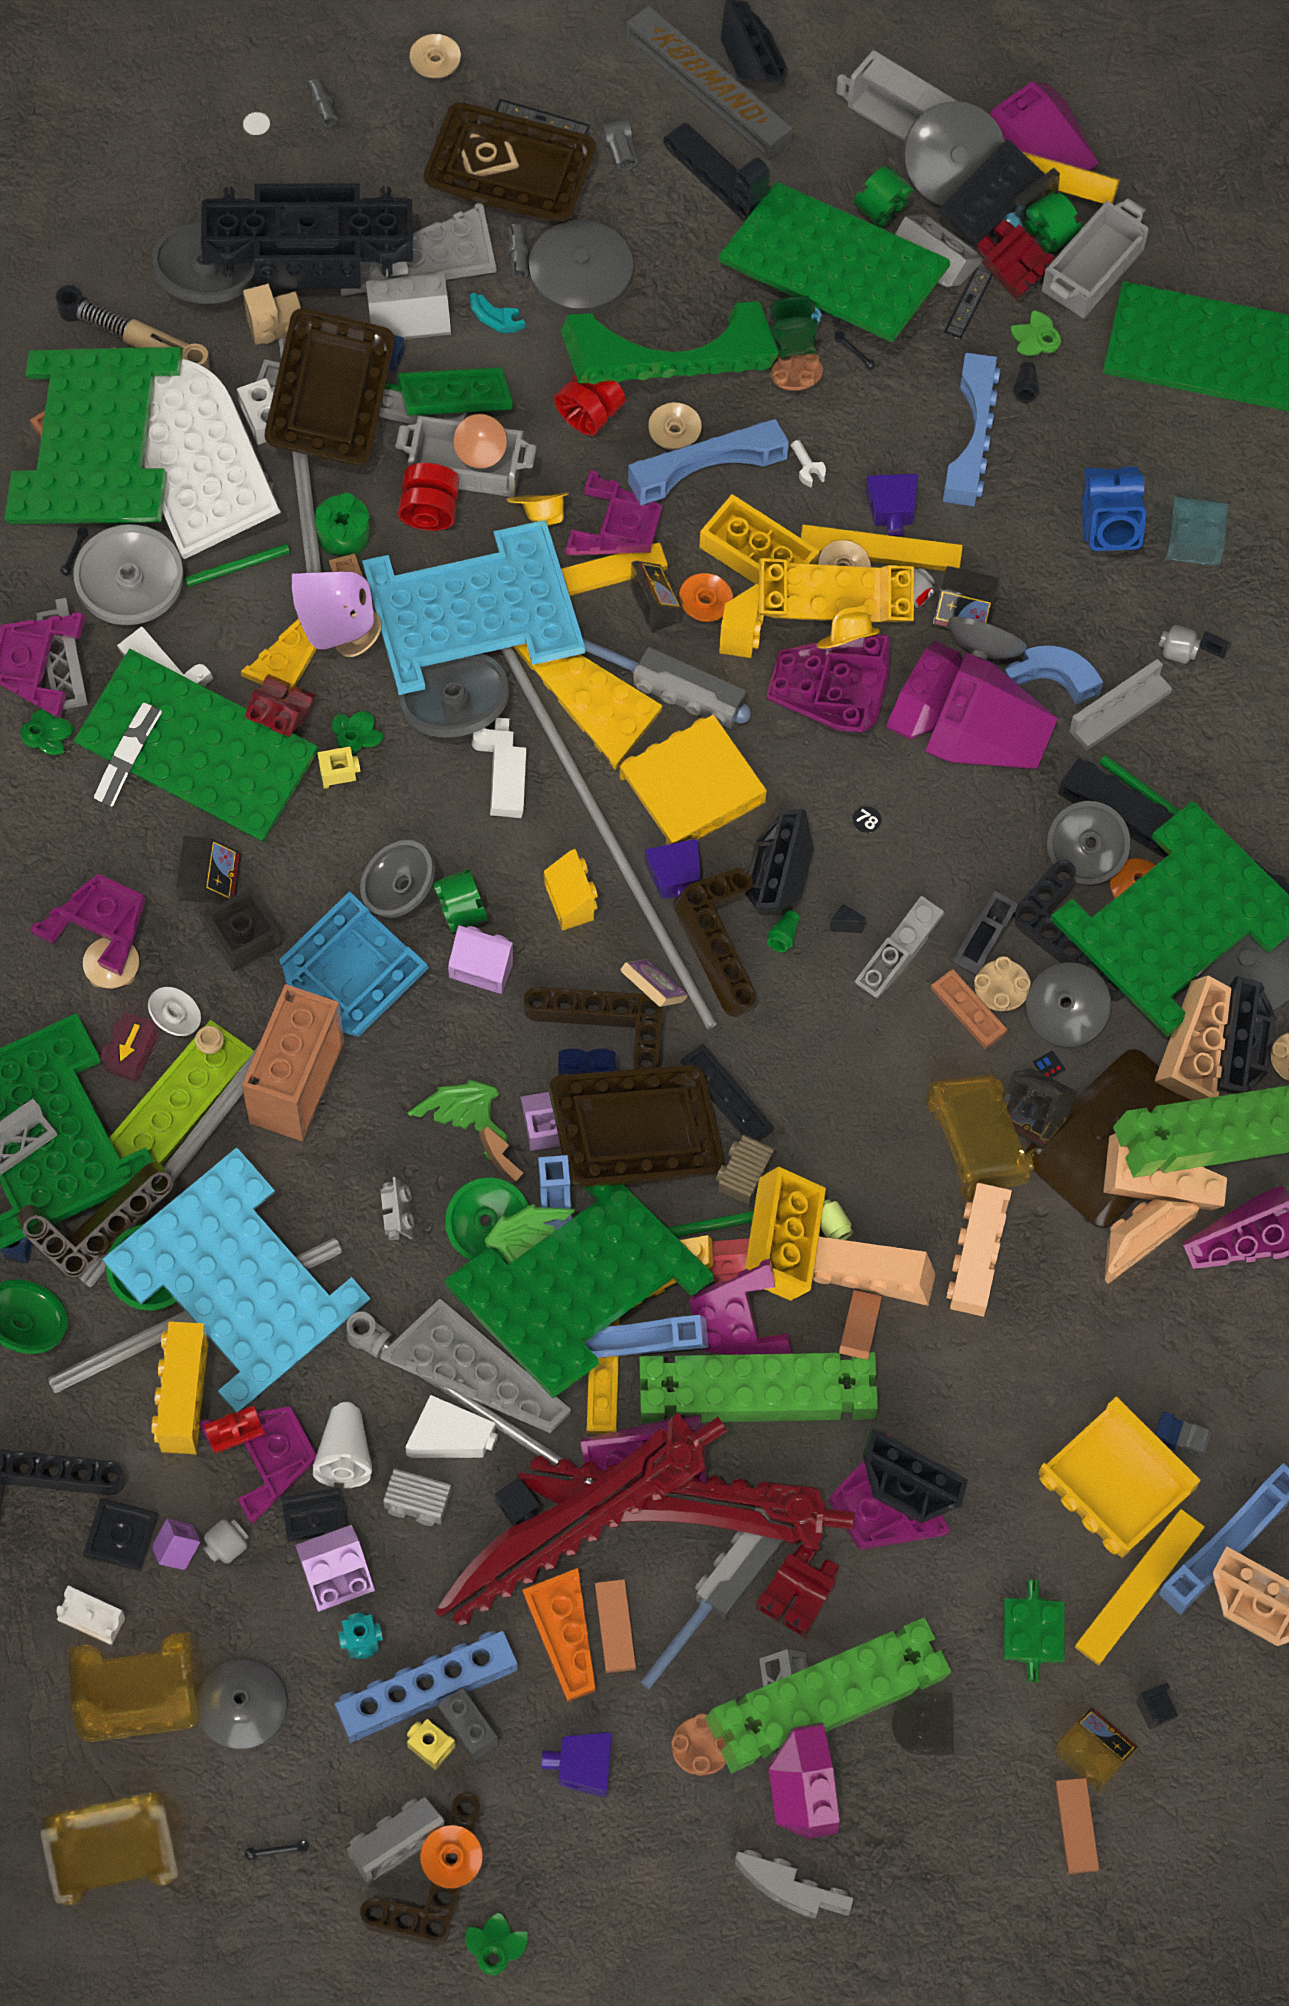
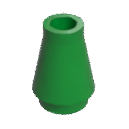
[767,910,801,952]

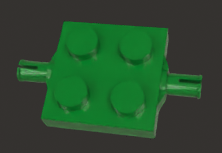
[1003,1580,1065,1683]

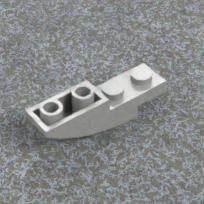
[854,896,944,999]
[735,1850,854,1919]

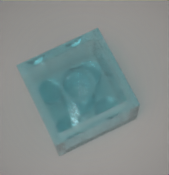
[1166,497,1228,566]

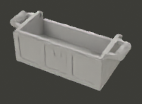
[836,50,957,141]
[1042,198,1149,319]
[395,416,537,497]

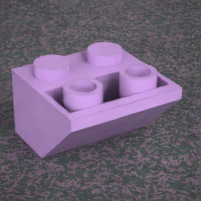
[448,926,513,994]
[520,1092,560,1151]
[295,1525,375,1611]

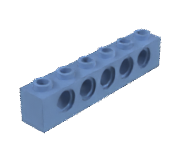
[335,1631,518,1743]

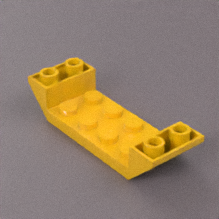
[759,558,914,623]

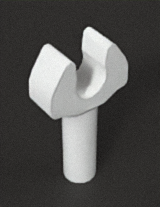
[791,440,826,487]

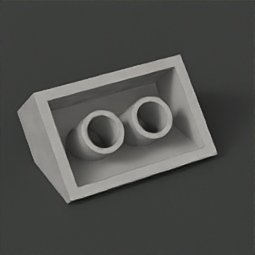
[895,214,984,287]
[366,273,451,340]
[347,1797,445,1885]

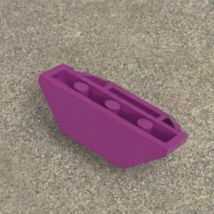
[886,641,963,740]
[768,1723,840,1839]

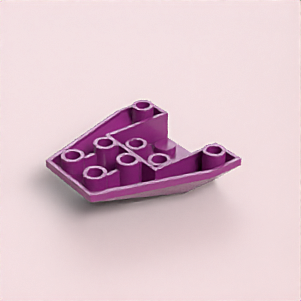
[989,81,1098,193]
[766,635,890,732]
[925,652,1058,769]

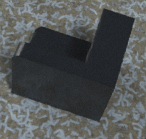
[1136,1683,1178,1730]

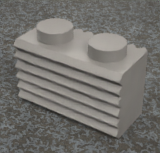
[383,1468,452,1526]

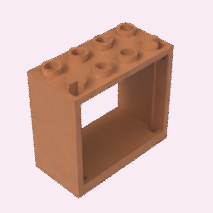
[242,984,344,1142]

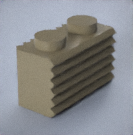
[716,1134,775,1205]

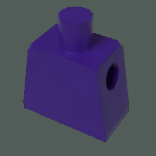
[865,474,918,537]
[645,839,700,903]
[541,1733,612,1797]

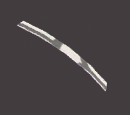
[94,703,162,807]

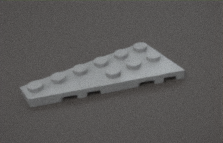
[340,203,496,296]
[380,1299,571,1433]

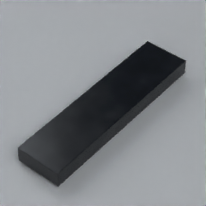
[681,1044,774,1141]

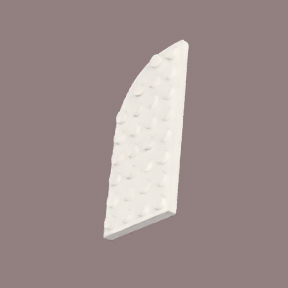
[143,359,281,559]

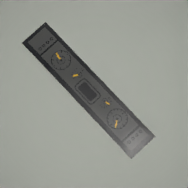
[495,99,590,134]
[943,263,993,339]

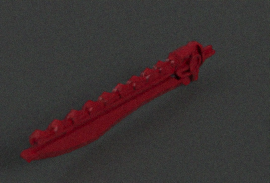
[436,1414,728,1626]
[517,1455,855,1551]

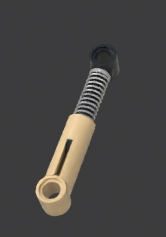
[56,285,210,371]

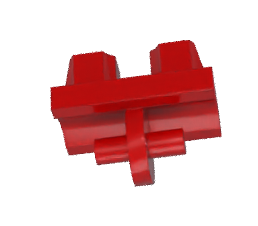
[204,1406,265,1454]

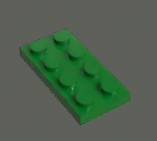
[397,367,512,416]

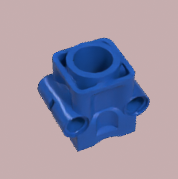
[1081,466,1146,551]

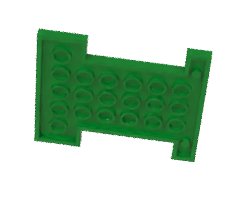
[4,347,183,524]
[1051,801,1289,1038]
[0,1013,153,1249]
[444,1184,714,1398]

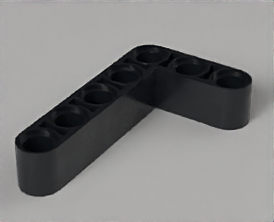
[663,122,770,221]
[1015,860,1125,1002]
[0,1449,125,1513]

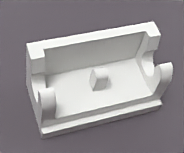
[57,1586,125,1645]

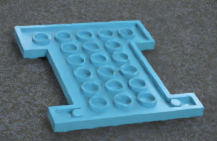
[362,520,585,695]
[103,1147,370,1413]

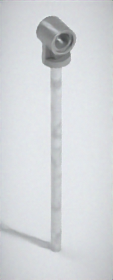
[346,1312,593,1484]

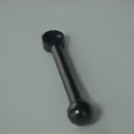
[834,331,875,369]
[60,528,88,576]
[244,1840,309,1860]

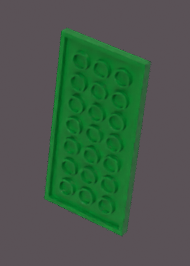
[718,181,951,342]
[1103,281,1289,412]
[74,648,319,843]

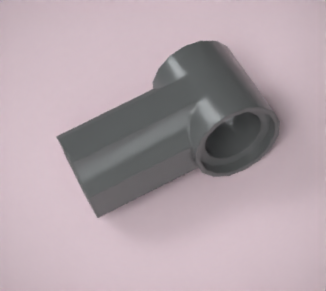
[601,119,638,171]

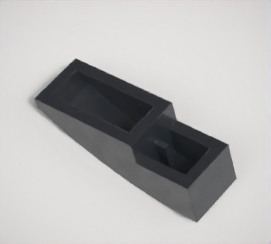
[952,890,1019,975]

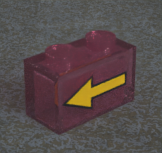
[101,1012,159,1083]

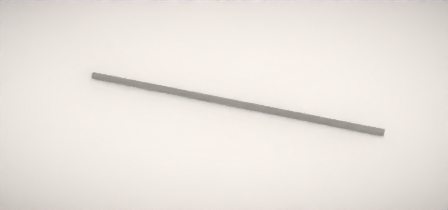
[501,647,717,1029]

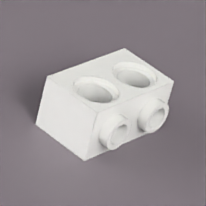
[237,378,275,445]

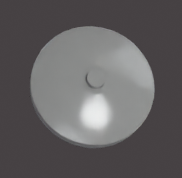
[74,525,183,625]

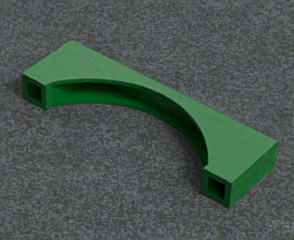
[560,301,779,384]

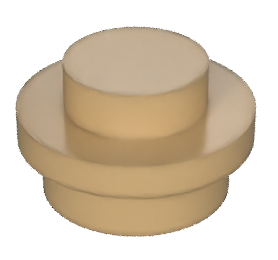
[195,1026,224,1054]

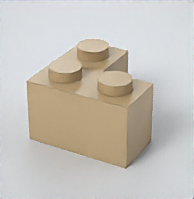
[243,284,301,345]

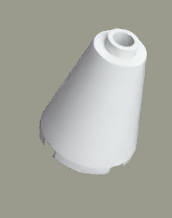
[313,1402,372,1488]

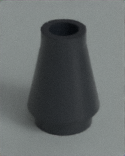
[1013,362,1040,402]

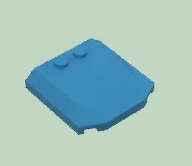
[279,891,429,1037]

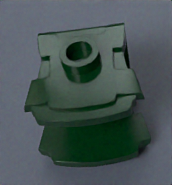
[769,296,818,358]

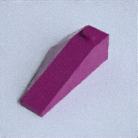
[1182,1185,1289,1269]
[581,1415,707,1483]

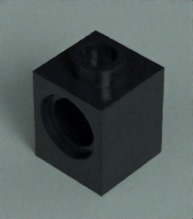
[495,1477,540,1527]

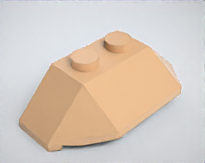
[1104,1199,1199,1284]
[1212,1547,1289,1646]

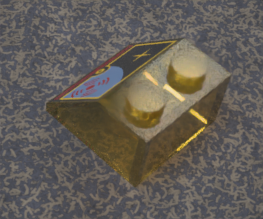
[1053,1707,1139,1793]

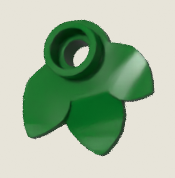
[20,709,75,755]
[332,711,384,755]
[465,1913,528,1976]

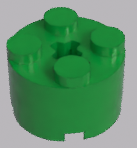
[853,165,914,229]
[1024,191,1082,254]
[315,493,370,557]
[433,868,489,933]

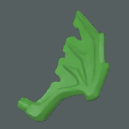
[407,1079,508,1160]
[485,1204,574,1264]

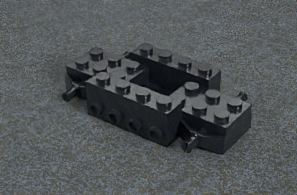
[201,183,413,289]

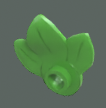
[1010,310,1061,356]

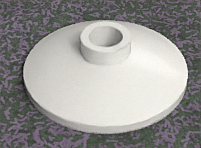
[148,987,201,1036]

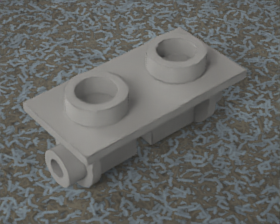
[380,1177,415,1240]

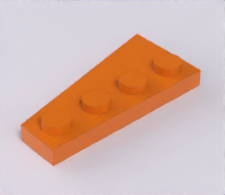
[522,1568,595,1702]

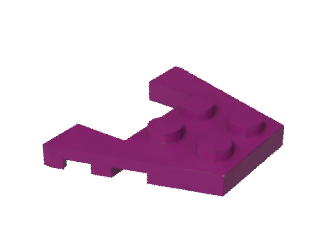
[566,470,663,555]
[0,612,86,718]
[30,874,146,976]
[689,1259,794,1355]
[199,1406,316,1525]
[828,1434,950,1550]

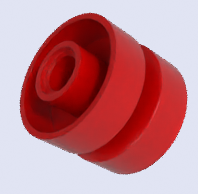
[554,374,626,436]
[398,463,460,531]

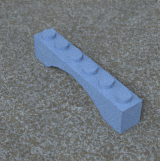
[943,352,1000,506]
[628,419,789,505]
[584,1315,709,1358]
[1159,1463,1289,1615]

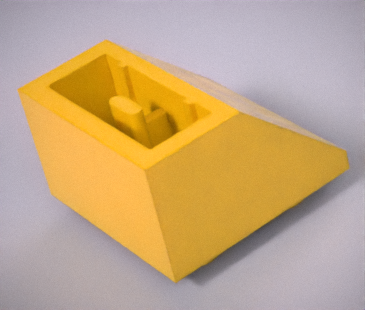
[719,584,764,658]
[544,849,598,931]

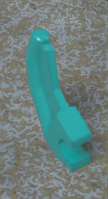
[469,293,525,333]

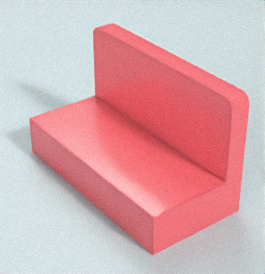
[709,1238,750,1283]

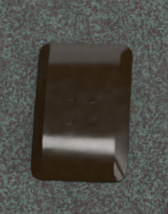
[424,102,596,222]
[264,308,395,466]
[1024,1049,1192,1228]
[549,1065,724,1186]

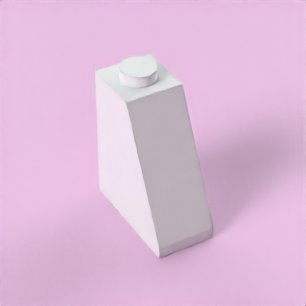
[406,1395,498,1458]

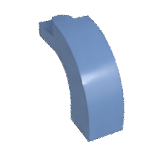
[1004,646,1103,705]
[538,1155,572,1230]

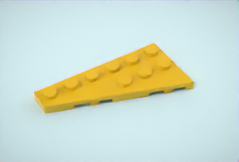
[513,644,662,771]

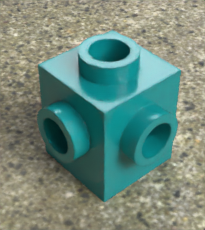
[338,1613,383,1659]

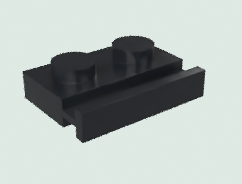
[281,1487,346,1542]

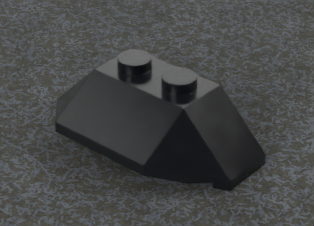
[720,0,788,84]
[746,809,814,911]
[1218,976,1276,1093]
[863,1428,968,1523]

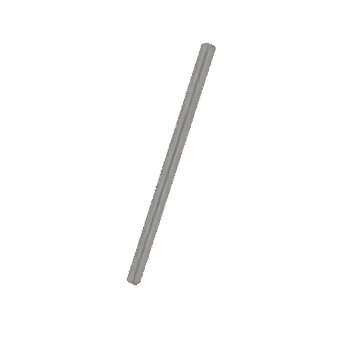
[279,338,321,573]
[79,1047,258,1287]
[48,1238,342,1393]

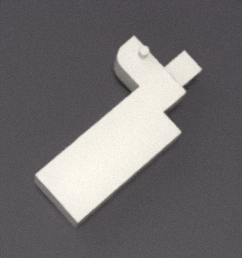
[117,627,213,687]
[472,718,526,818]

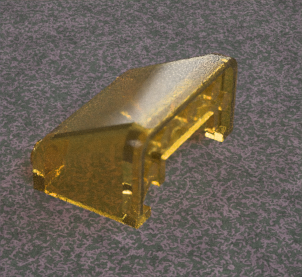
[925,1074,1034,1202]
[69,1632,199,1741]
[40,1792,178,1905]

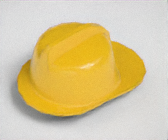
[506,492,569,525]
[816,605,880,648]

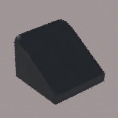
[1200,631,1232,658]
[830,904,866,933]

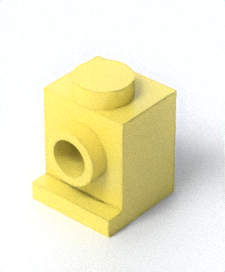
[317,747,360,789]
[407,1719,455,1771]

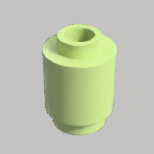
[820,1200,854,1240]

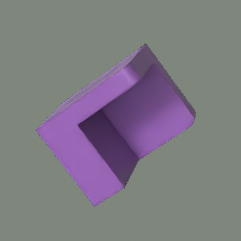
[152,1518,200,1570]

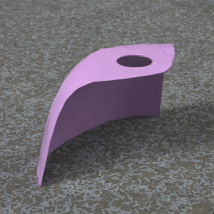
[292,572,374,649]

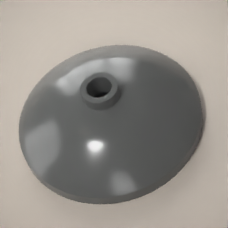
[947,617,1026,660]
[1047,801,1131,885]
[360,840,435,918]
[1026,963,1112,1047]
[196,1659,287,1750]

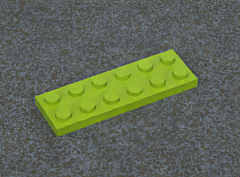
[109,1020,254,1165]

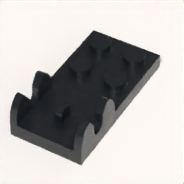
[936,138,1045,250]

